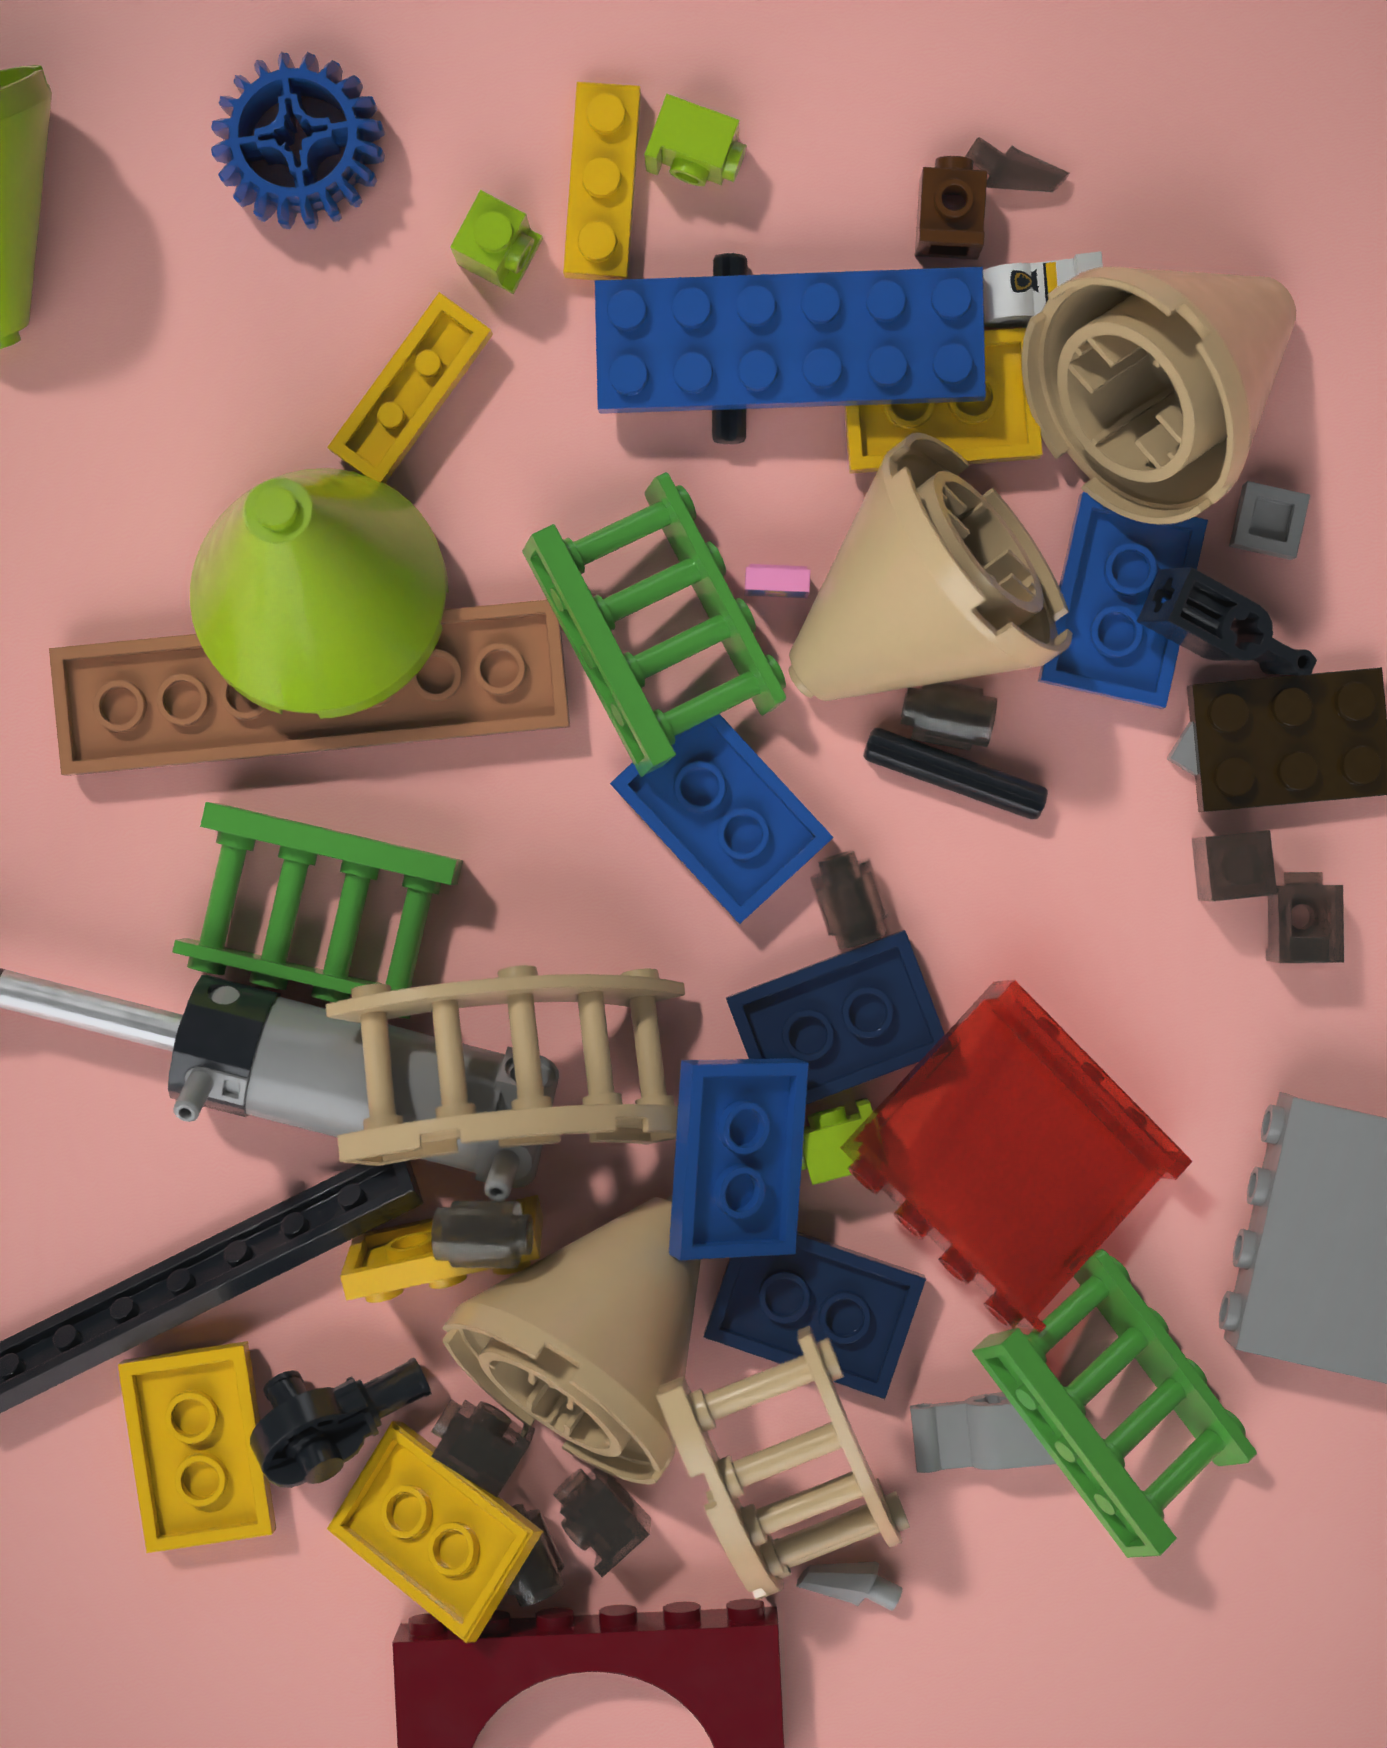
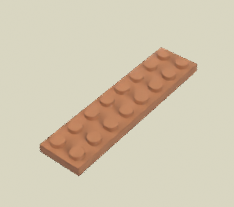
[49,600,570,776]

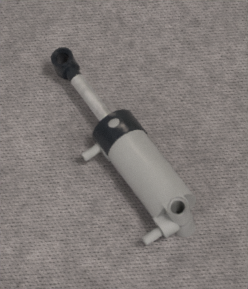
[0,968,559,1201]

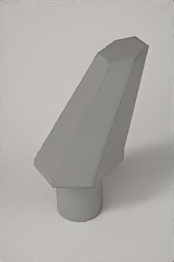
[796,1561,903,1611]

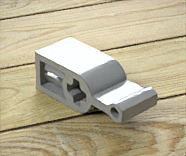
[910,1386,1067,1473]

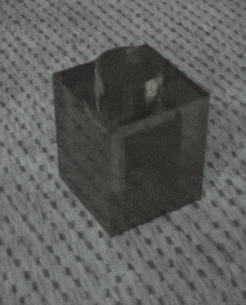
[1191,830,1277,902]

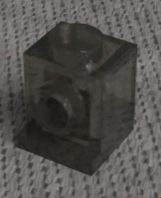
[1266,872,1344,963]
[431,1399,535,1497]
[553,1467,651,1577]

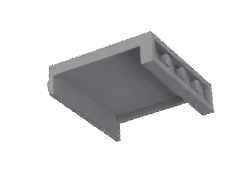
[1219,1092,1387,1384]

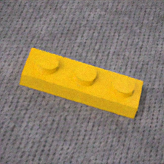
[563,82,641,280]
[327,292,493,484]

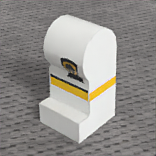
[983,251,1103,328]

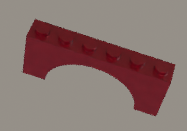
[392,1599,784,1748]

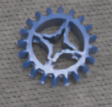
[211,51,385,230]

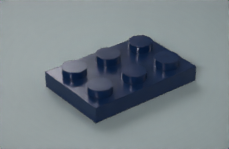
[726,930,951,1104]
[703,1231,926,1399]

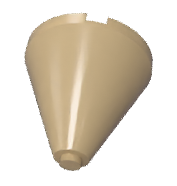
[1022,267,1296,525]
[788,433,1072,701]
[442,1195,701,1485]

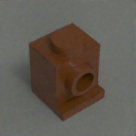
[915,156,987,260]

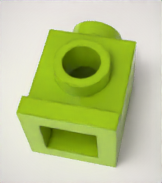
[644,93,747,186]
[450,190,543,294]
[801,1097,887,1185]

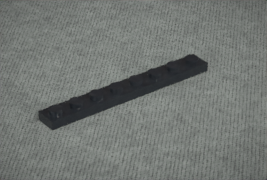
[0,1160,424,1413]

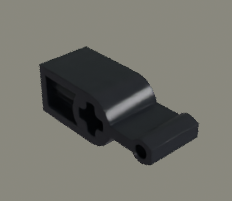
[1137,567,1317,675]

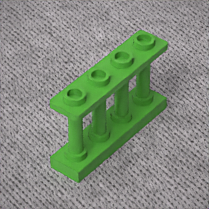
[522,472,786,777]
[172,802,463,1019]
[972,1249,1257,1558]

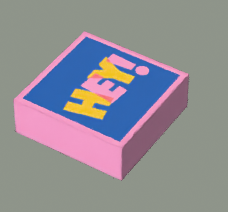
[744,564,811,599]

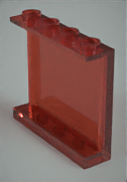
[840,980,1193,1333]

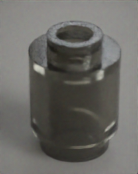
[900,681,997,751]
[810,850,889,949]
[432,1200,534,1268]
[506,1504,566,1607]

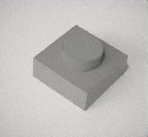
[1229,481,1310,560]

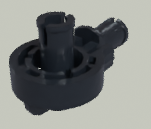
[250,1357,432,1488]

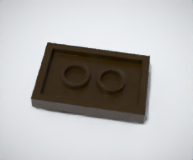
[1187,667,1387,812]

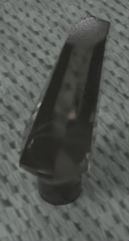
[965,137,1070,192]

